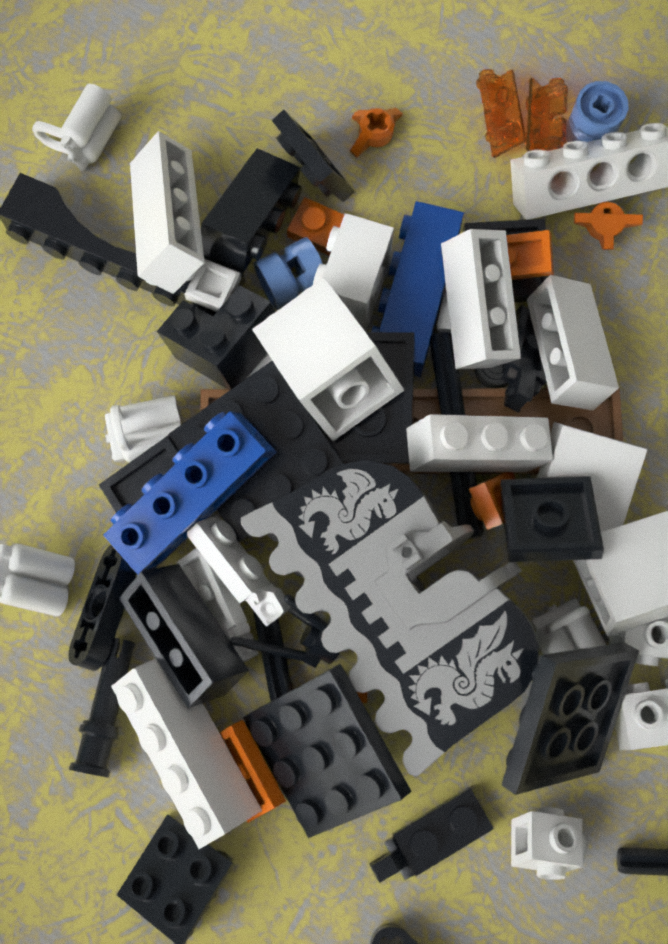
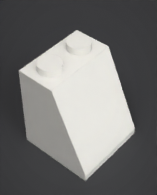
[252,277,404,441]

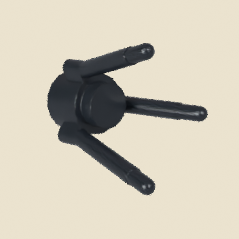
[231,594,340,668]

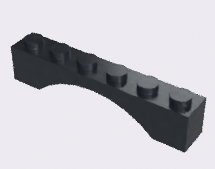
[0,173,245,316]

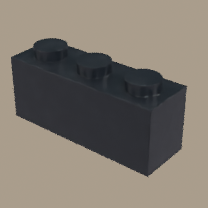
[201,148,302,273]
[119,564,249,708]

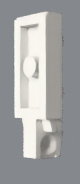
[187,515,291,626]
[176,548,258,662]

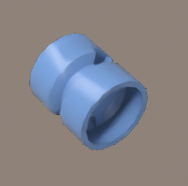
[565,81,629,142]
[253,237,323,310]

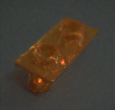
[476,69,527,158]
[524,78,568,151]

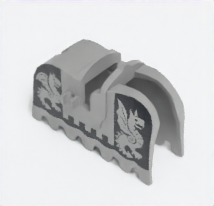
[241,459,538,777]

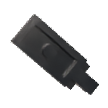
[502,305,546,413]
[369,788,494,883]

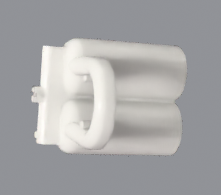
[32,83,122,171]
[105,395,181,463]
[0,543,75,617]
[531,598,607,654]

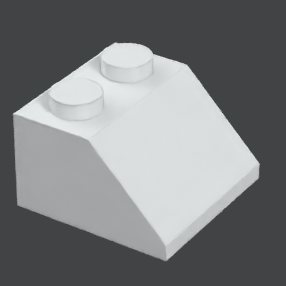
[313,213,394,332]

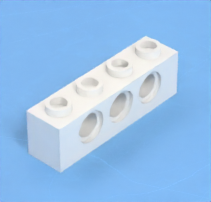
[511,123,668,220]

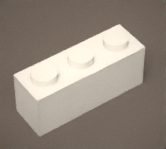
[441,229,521,369]
[527,275,619,410]
[406,414,553,472]

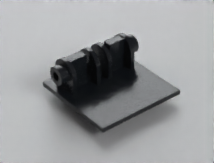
[117,814,234,944]

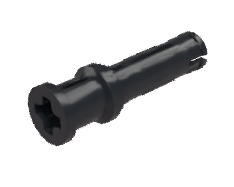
[69,638,136,778]

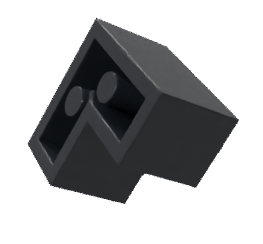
[157,285,276,390]

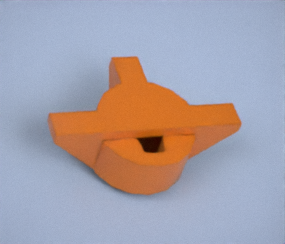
[350,108,403,158]
[574,202,643,250]

